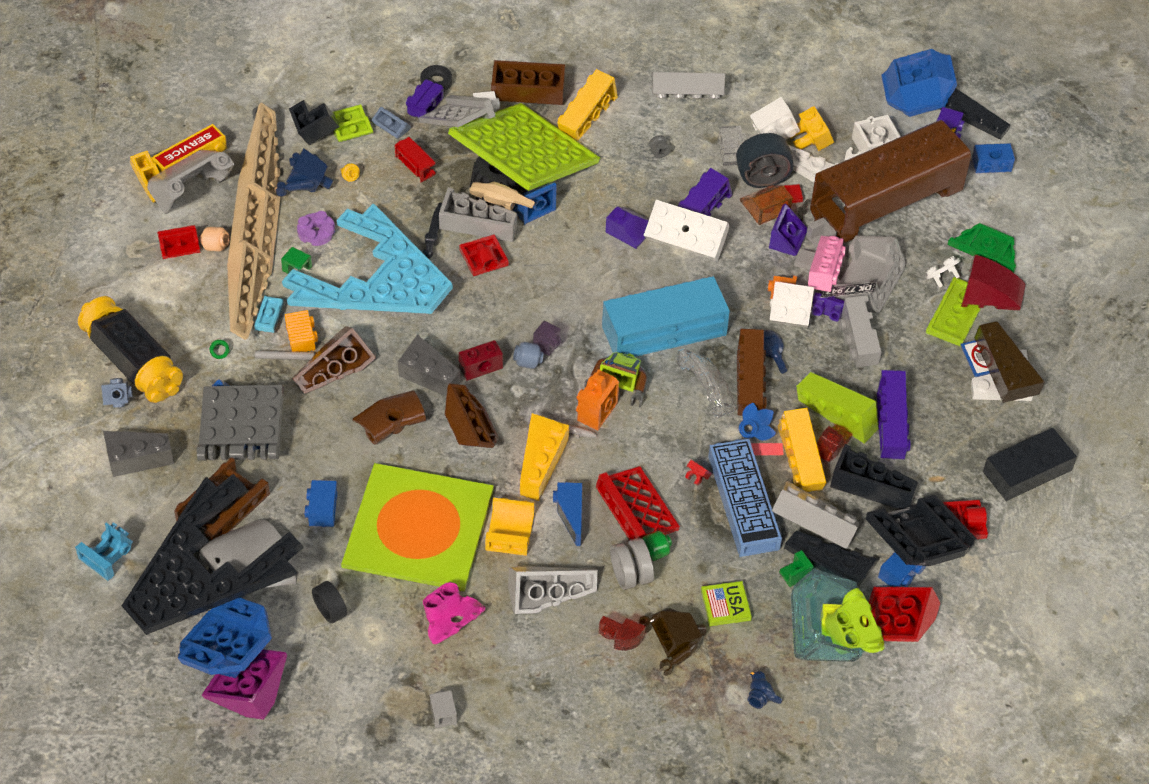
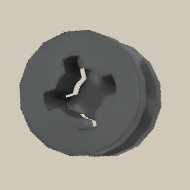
[649,135,671,158]

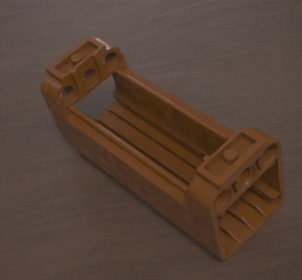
[810,120,971,244]

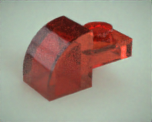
[816,425,853,462]
[599,616,646,651]

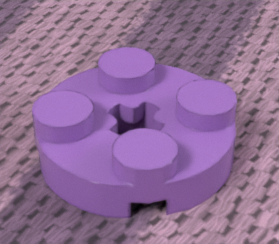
[297,211,335,246]

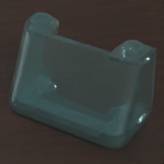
[791,569,863,662]

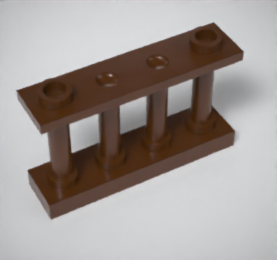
[174,457,270,541]

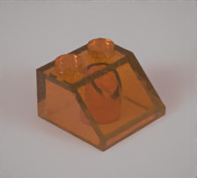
[740,185,793,225]

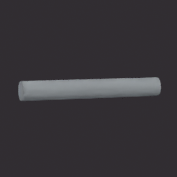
[255,351,315,360]

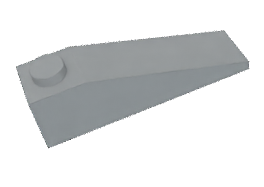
[508,566,598,614]

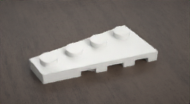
[789,145,839,182]

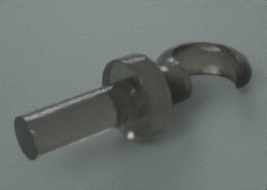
[798,199,810,221]

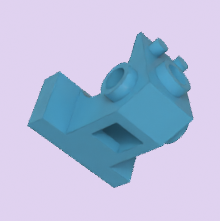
[75,522,133,581]

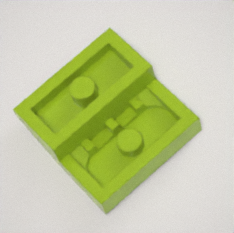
[333,104,373,142]

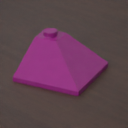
[202,649,287,720]

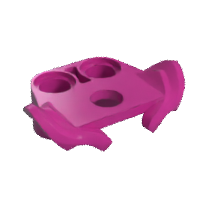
[423,582,486,645]

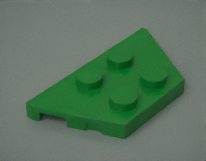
[947,223,1016,273]

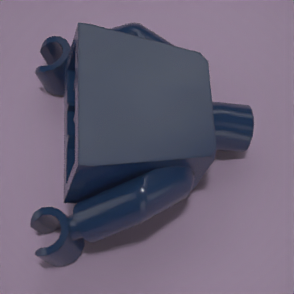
[276,148,333,197]

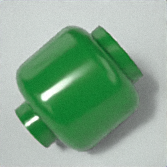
[642,531,672,562]

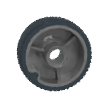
[736,133,794,188]

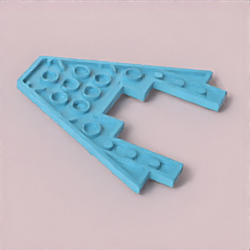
[282,204,453,314]

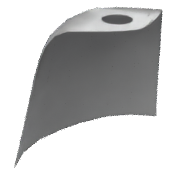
[199,519,296,588]

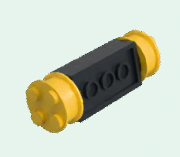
[78,296,183,403]

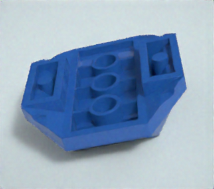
[881,49,957,117]
[178,598,272,678]

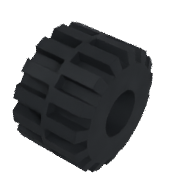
[470,156,519,206]

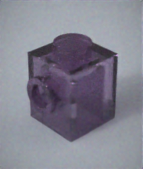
[533,320,561,356]

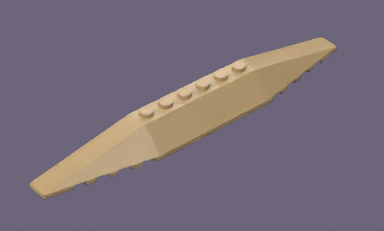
[227,102,280,340]

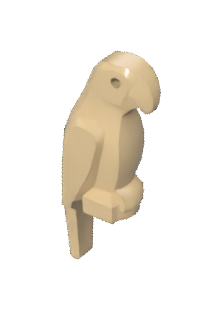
[469,182,535,211]

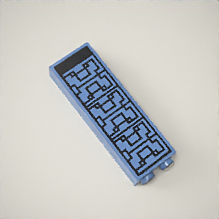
[708,439,782,557]

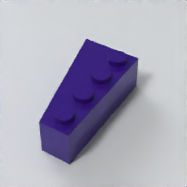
[876,370,910,459]

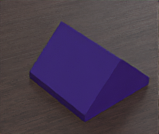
[769,204,807,256]

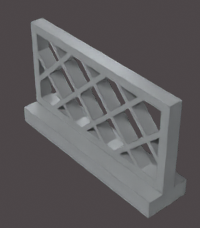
[419,95,495,127]

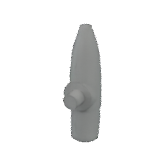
[569,426,597,438]

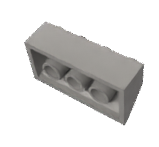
[651,72,725,98]

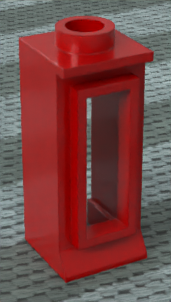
[394,137,436,183]

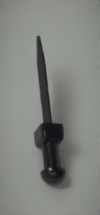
[422,202,442,258]

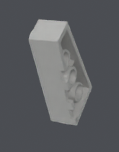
[439,187,517,242]

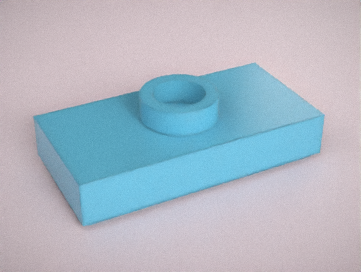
[254,296,284,333]

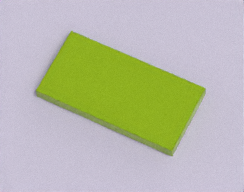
[926,277,981,347]

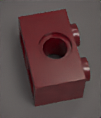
[459,340,503,381]

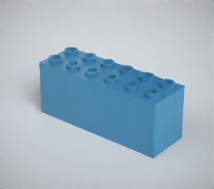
[602,276,730,357]

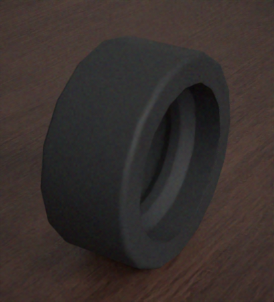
[311,581,347,624]

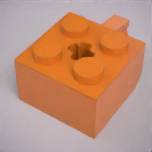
[576,369,619,431]

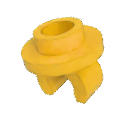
[340,163,360,182]

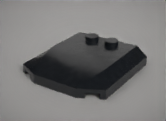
[865,494,977,566]

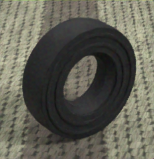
[420,65,452,92]

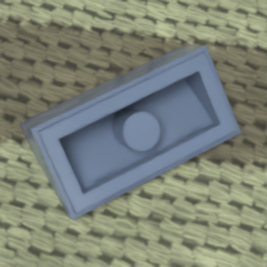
[371,107,412,139]

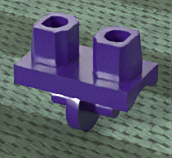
[812,292,844,322]

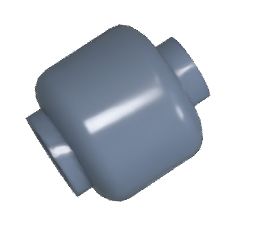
[513,342,543,369]

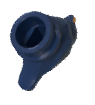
[747,671,783,709]

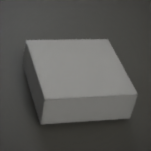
[794,248,816,270]

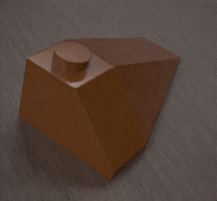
[292,326,376,394]

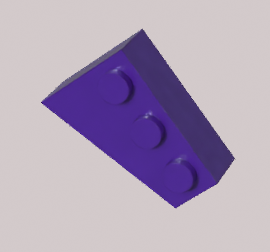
[678,168,732,216]

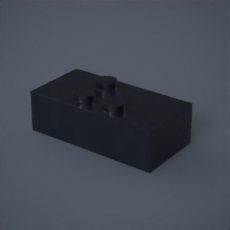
[983,428,1077,501]

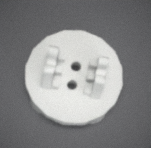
[925,256,960,288]

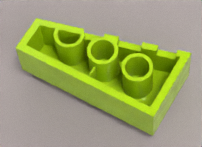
[796,372,878,444]

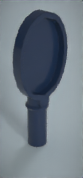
[764,329,787,374]

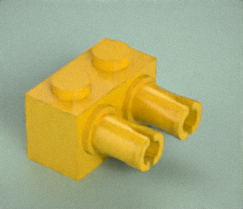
[790,106,834,151]

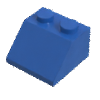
[513,182,557,224]

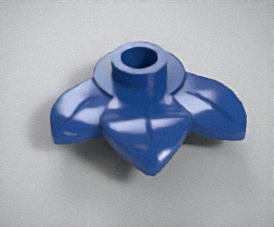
[739,403,776,441]

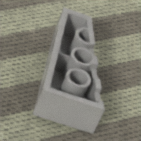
[772,481,859,549]

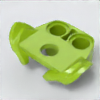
[825,588,885,653]

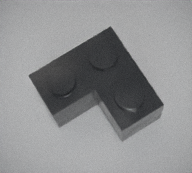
[289,100,339,145]

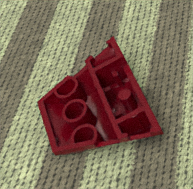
[961,255,1026,311]

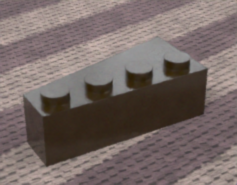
[974,321,1045,403]

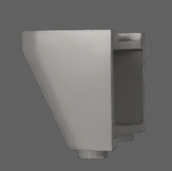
[147,150,234,214]
[832,235,905,313]

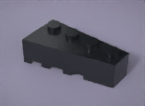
[830,443,918,510]

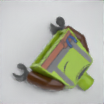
[584,352,647,407]

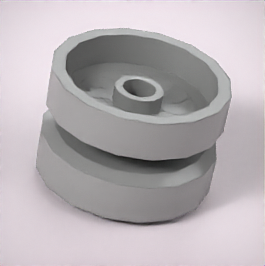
[610,538,654,590]

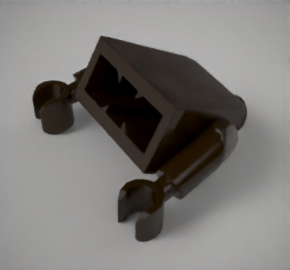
[639,608,706,676]

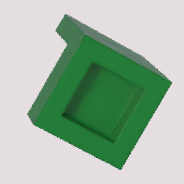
[281,247,312,274]
[779,550,813,587]

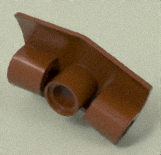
[352,390,426,445]

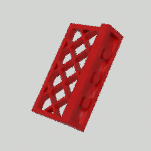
[596,466,680,541]

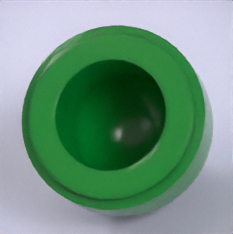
[209,340,229,359]

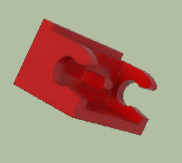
[157,225,201,259]

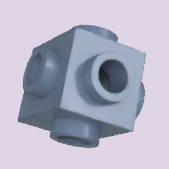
[101,378,133,408]

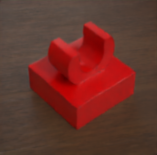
[685,460,712,486]

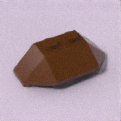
[445,383,499,448]

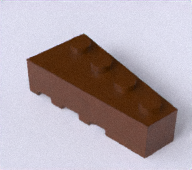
[737,329,766,416]

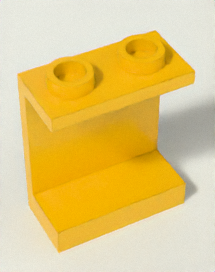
[485,498,534,556]

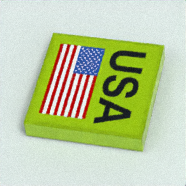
[701,581,752,626]

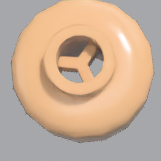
[200,227,230,252]

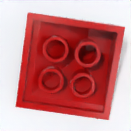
[865,587,940,642]

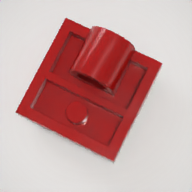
[459,234,509,277]
[943,500,988,539]

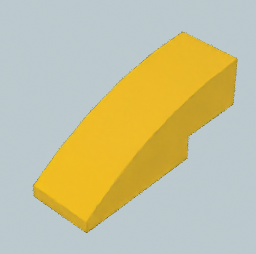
[130,151,160,203]

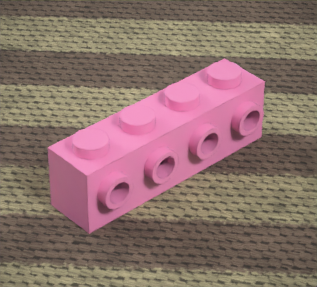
[808,236,846,292]

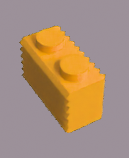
[284,310,318,352]

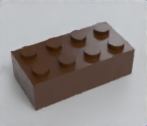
[491,60,565,105]

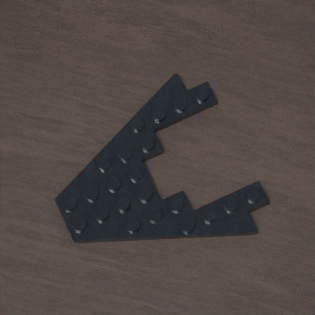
[121,474,304,635]

